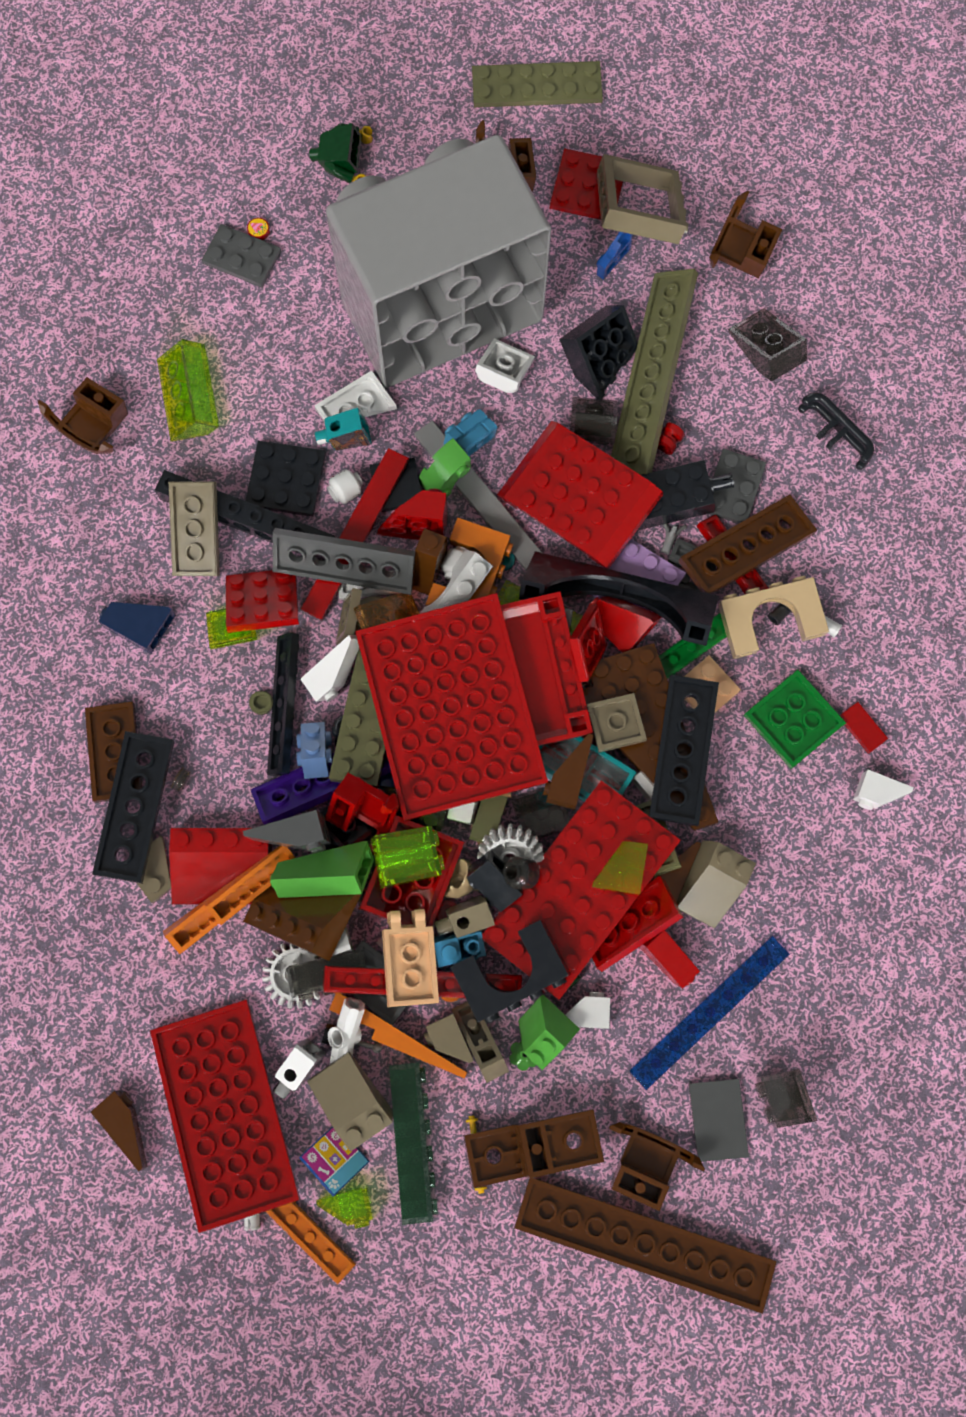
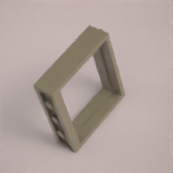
[597,154,688,244]

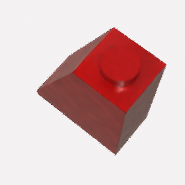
[589,596,662,653]
[639,930,700,989]

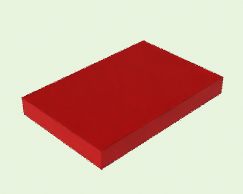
[569,605,607,682]

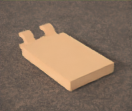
[382,909,439,1007]

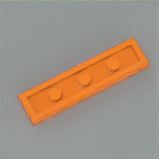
[266,1202,356,1285]

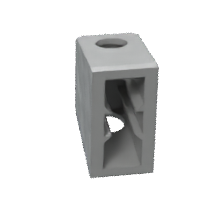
[273,1038,326,1099]

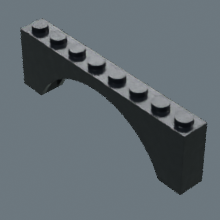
[519,551,719,646]

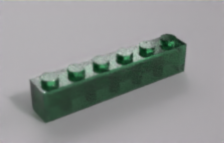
[389,1062,438,1225]

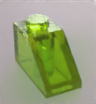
[316,1186,375,1229]

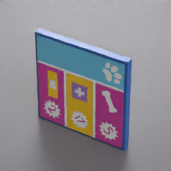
[299,1126,370,1197]

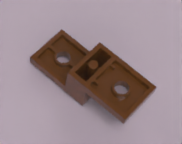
[463,1109,604,1188]

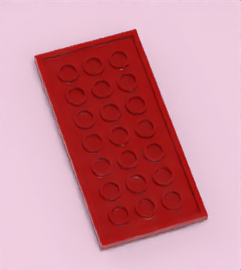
[482,780,681,1000]
[150,999,301,1233]

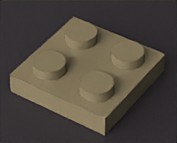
[587,693,647,752]

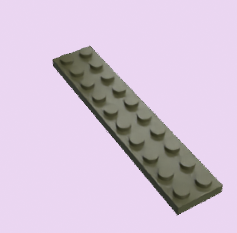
[611,269,698,475]

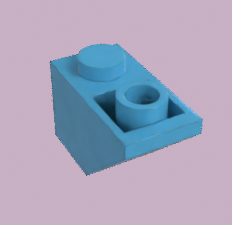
[434,931,486,967]

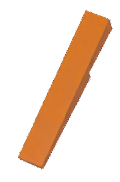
[163,846,296,954]
[329,993,467,1079]

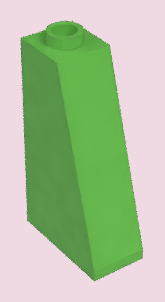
[270,841,374,898]

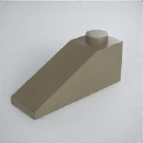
[451,1001,509,1083]

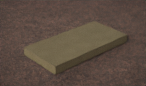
[168,481,220,576]

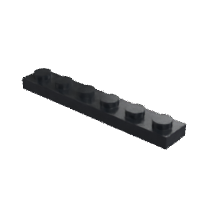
[267,632,299,776]

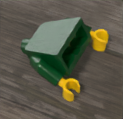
[309,123,373,183]

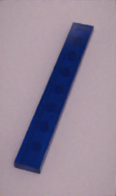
[629,936,790,1090]

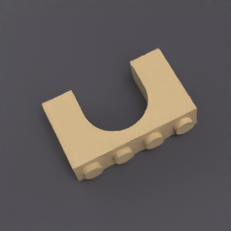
[718,576,829,659]

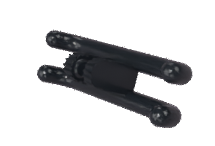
[798,392,874,470]

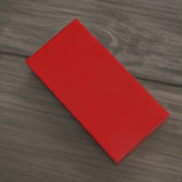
[840,702,888,754]

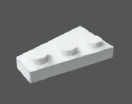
[314,370,397,423]

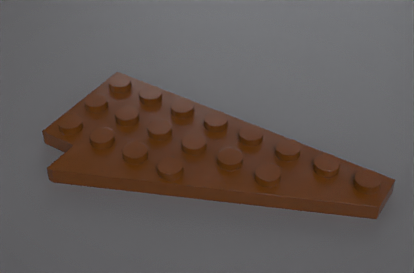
[583,643,718,831]

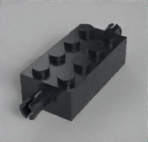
[638,460,734,530]

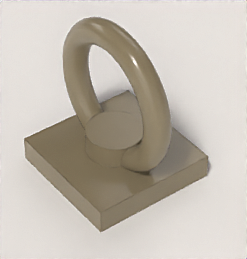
[335,588,403,645]

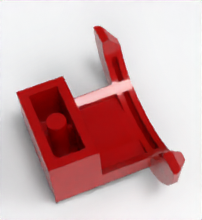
[325,772,399,855]

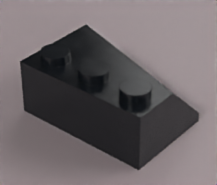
[559,305,638,400]

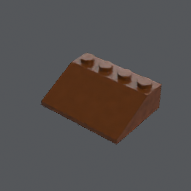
[243,886,361,961]

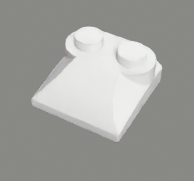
[475,338,535,393]

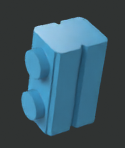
[443,409,498,456]

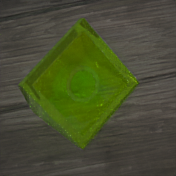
[206,608,260,650]

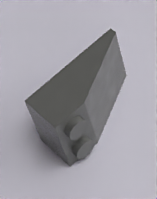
[243,810,332,853]

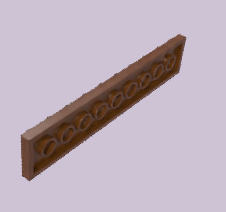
[514,1178,777,1314]

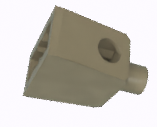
[434,895,495,938]

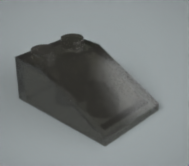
[728,308,807,382]
[754,1068,818,1128]

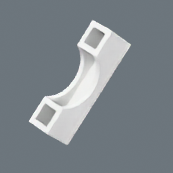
[420,550,493,614]

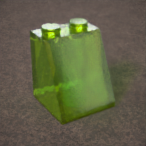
[371,826,445,889]

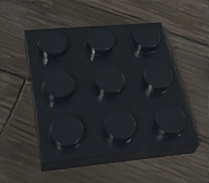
[245,440,326,517]

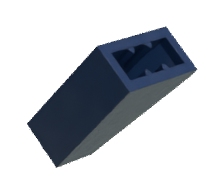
[98,602,176,654]

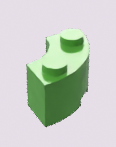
[419,438,471,497]

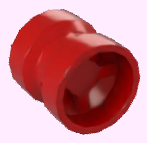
[658,422,685,455]

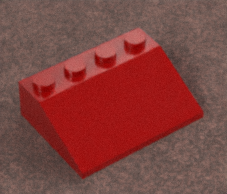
[358,815,465,927]
[169,828,272,905]

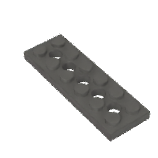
[273,528,416,595]

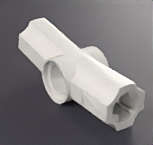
[328,997,365,1065]

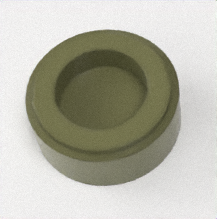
[249,691,273,715]

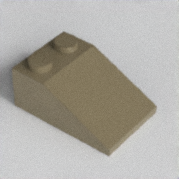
[676,840,756,928]
[307,1052,393,1151]

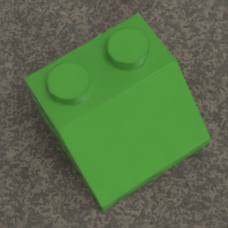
[518,995,580,1070]

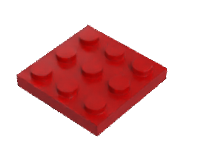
[549,148,623,220]
[226,570,299,633]

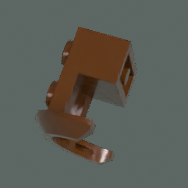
[475,120,537,192]
[709,191,783,278]
[38,377,128,454]
[609,1122,705,1211]

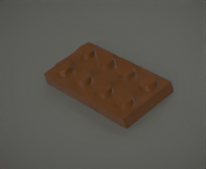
[85,701,142,803]

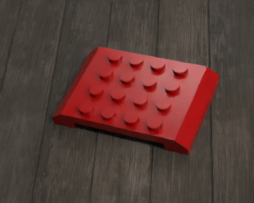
[497,421,663,569]
[501,591,593,746]

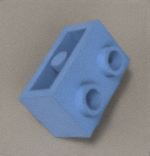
[296,722,332,779]

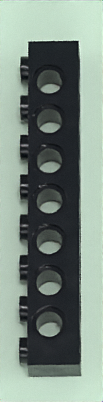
[155,470,336,561]

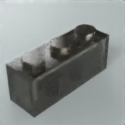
[286,950,367,1002]

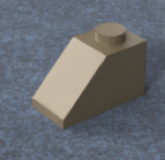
[423,1014,474,1063]

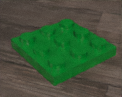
[743,670,846,769]

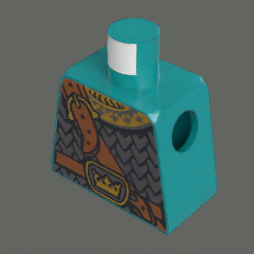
[315,408,372,451]

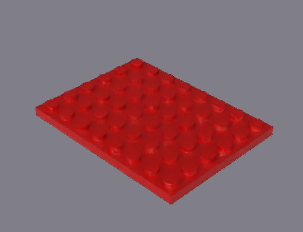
[355,593,548,821]

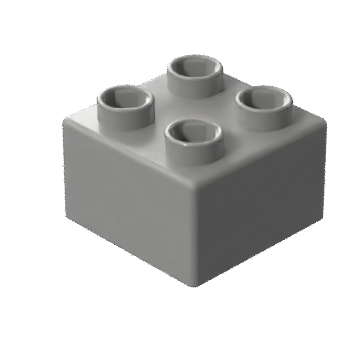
[326,135,551,388]

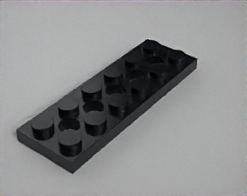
[649,675,719,826]
[92,731,175,884]

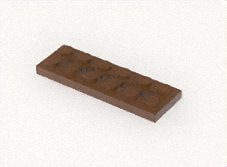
[679,494,817,594]

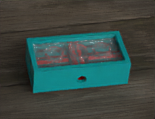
[539,737,636,802]

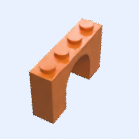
[425,517,514,606]

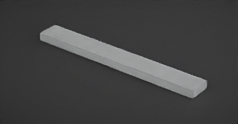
[414,421,542,571]

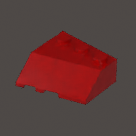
[376,489,448,540]

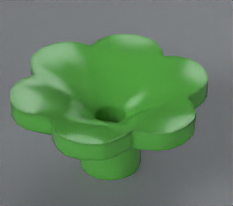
[509,1040,536,1071]

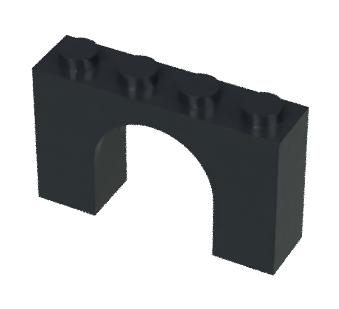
[451,920,570,1024]

